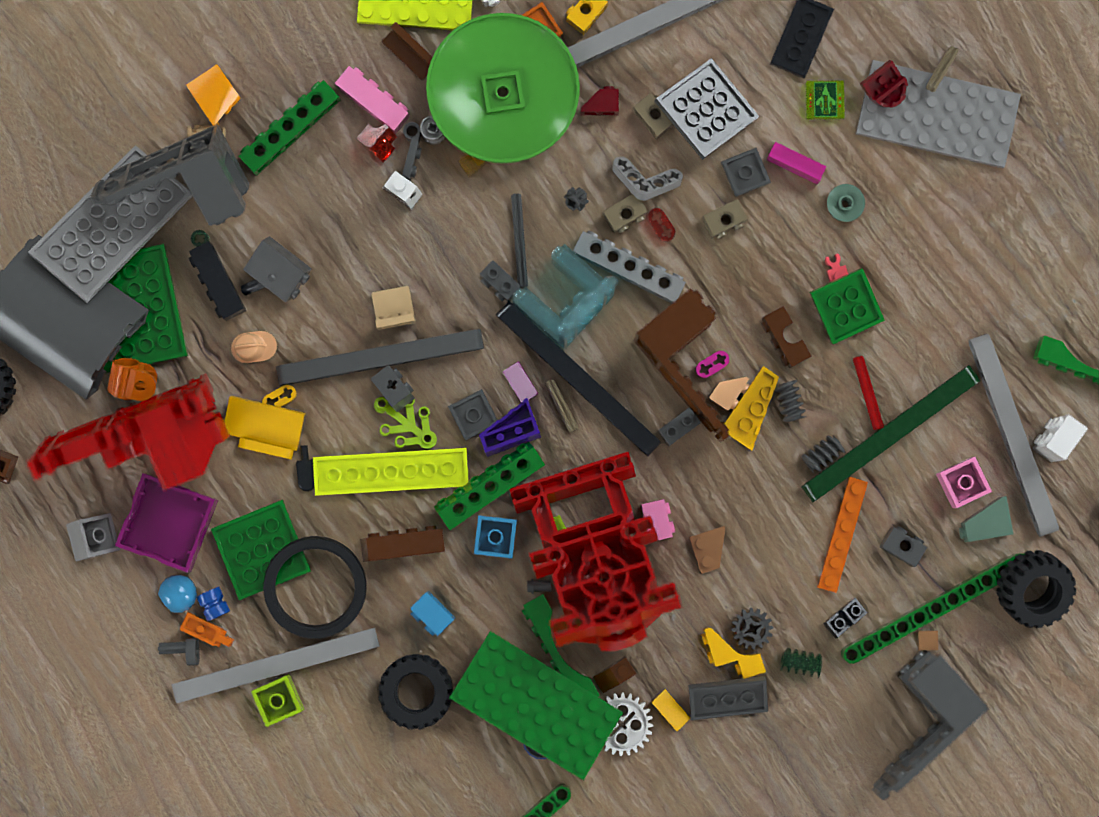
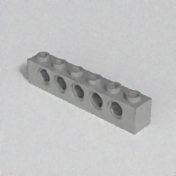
[573,231,686,303]

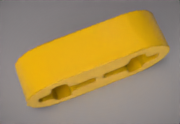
[262,385,297,407]

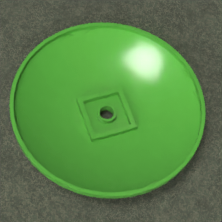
[426,13,580,163]

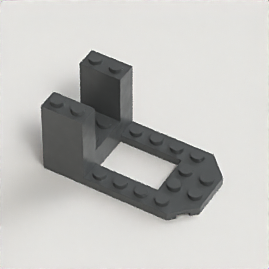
[90,124,250,226]
[872,650,989,801]

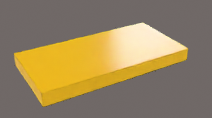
[225,396,305,451]

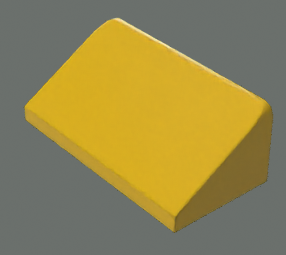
[651,689,690,731]

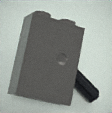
[241,236,312,302]

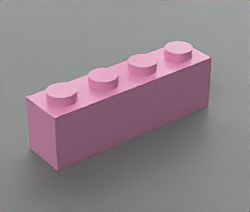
[335,66,410,134]

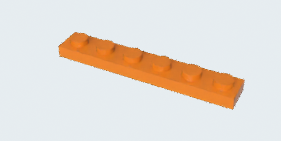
[817,477,868,593]

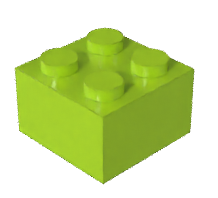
[251,674,305,727]

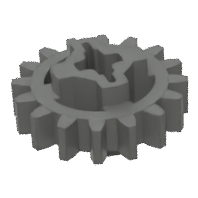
[731,608,774,650]

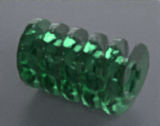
[780,647,822,678]

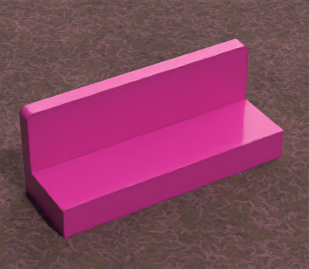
[766,142,827,185]

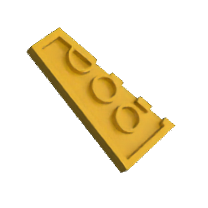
[724,366,779,451]

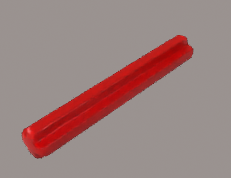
[853,356,884,430]

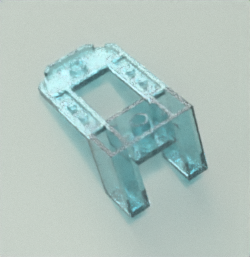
[512,244,619,351]

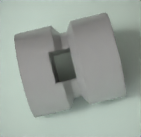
[420,115,445,145]

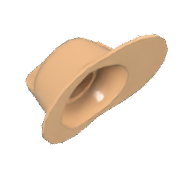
[231,331,277,363]

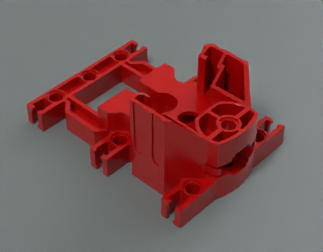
[27,373,230,490]
[509,451,682,651]

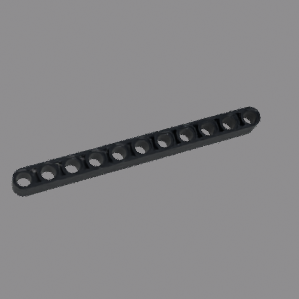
[496,301,661,457]

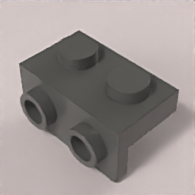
[480,261,520,302]

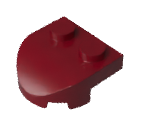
[860,60,908,108]

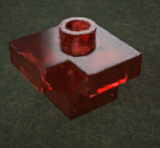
[356,124,397,163]

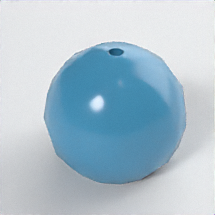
[158,575,197,613]

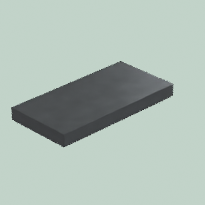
[688,676,768,720]

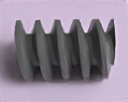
[775,380,807,422]
[802,435,845,474]

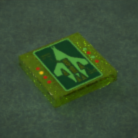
[805,81,845,120]

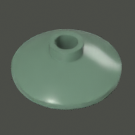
[827,184,865,222]

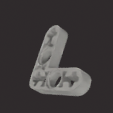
[612,157,683,201]

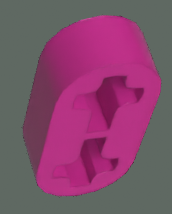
[695,351,729,378]

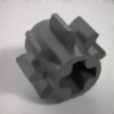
[564,187,589,211]

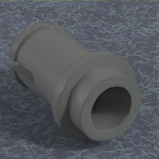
[527,579,551,594]

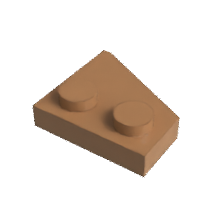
[689,526,725,574]

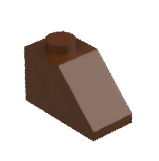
[593,656,636,693]

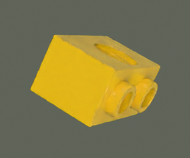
[566,0,608,35]

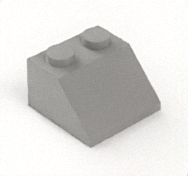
[66,513,120,562]

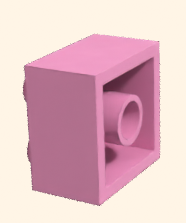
[936,457,992,508]

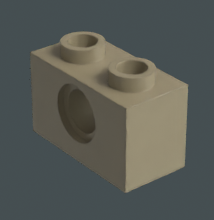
[633,93,674,140]
[603,194,648,234]
[702,199,748,239]

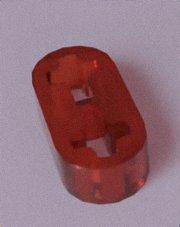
[648,208,675,242]

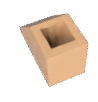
[708,377,749,412]

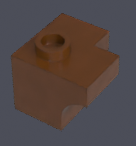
[0,450,18,484]

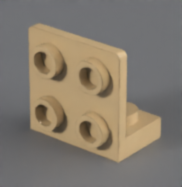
[371,286,416,330]

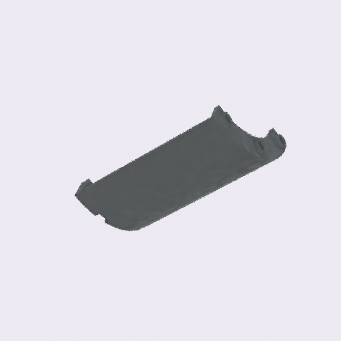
[0,235,149,400]

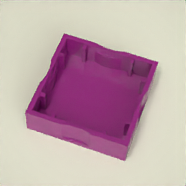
[115,473,218,573]

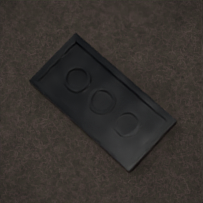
[770,0,834,79]

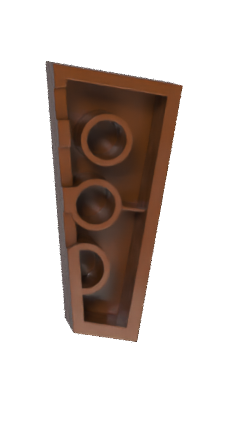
[360,526,445,562]

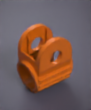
[107,358,158,401]

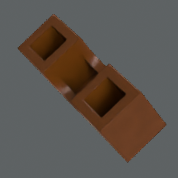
[761,306,811,369]

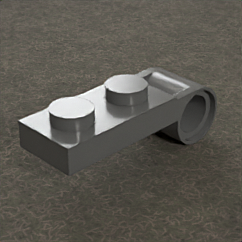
[402,122,422,181]

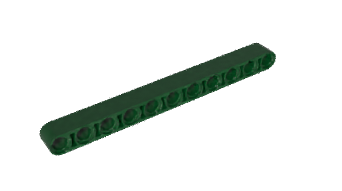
[801,365,981,503]

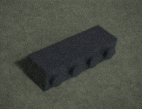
[189,241,247,321]

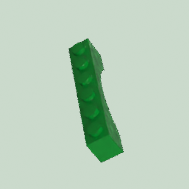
[1033,335,1099,385]
[521,594,600,697]

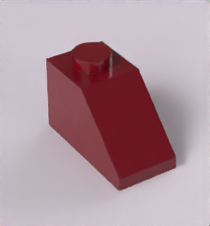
[580,86,619,116]

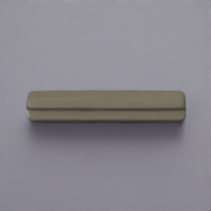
[926,46,959,92]
[545,379,578,433]

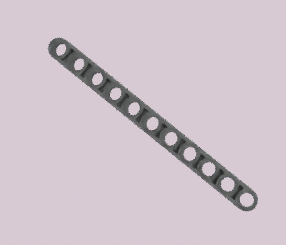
[276,329,484,386]

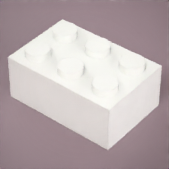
[1032,415,1088,462]

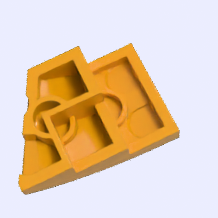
[186,64,241,126]

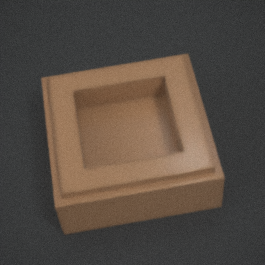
[917,630,938,650]

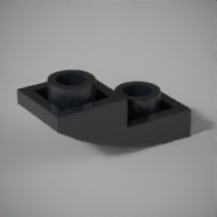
[823,598,868,639]

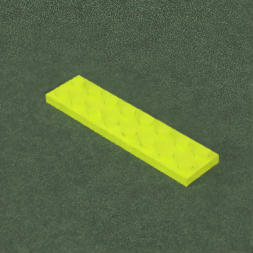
[313,448,469,496]

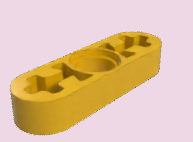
[238,438,294,460]

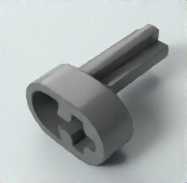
[158,638,200,666]

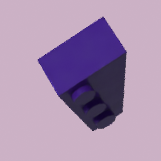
[479,398,541,457]

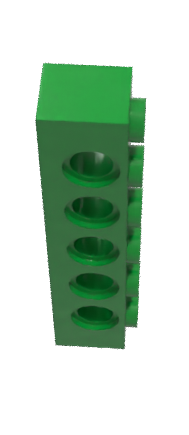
[239,80,341,176]
[434,442,545,530]

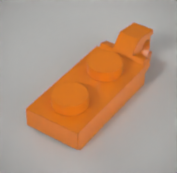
[179,612,234,647]

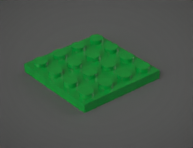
[211,500,311,600]

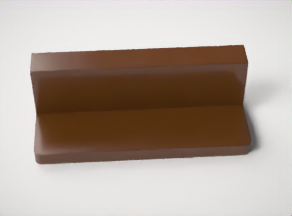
[382,22,433,80]

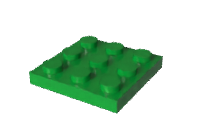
[809,268,885,345]

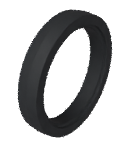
[263,536,367,639]

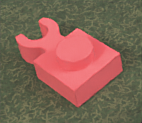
[825,253,848,282]

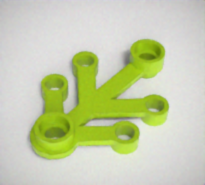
[374,397,437,449]

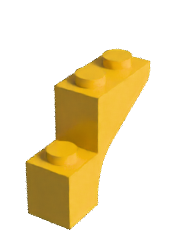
[701,627,766,678]

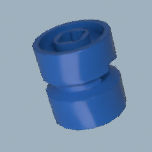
[196,587,230,622]

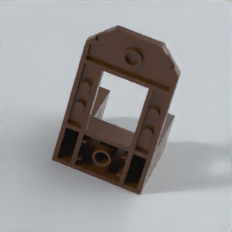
[633,288,730,442]

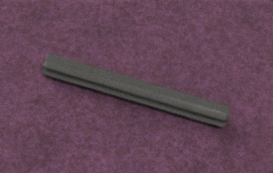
[511,194,528,288]

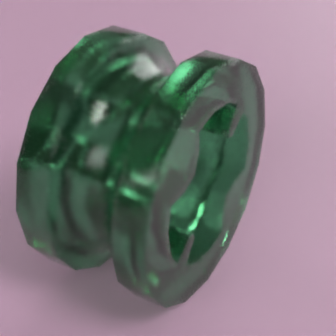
[191,230,209,247]

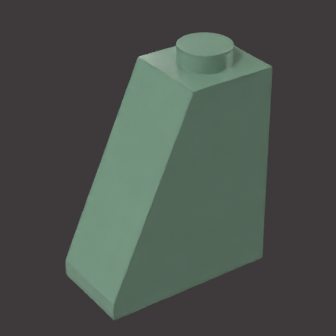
[959,496,1014,542]

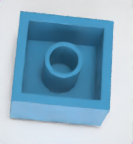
[474,515,517,558]
[410,591,455,636]

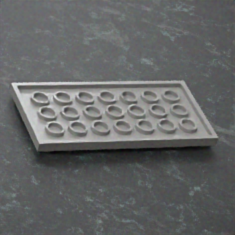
[856,60,1021,168]
[28,145,193,303]

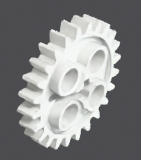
[605,692,653,756]

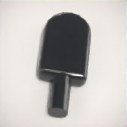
[296,445,315,491]

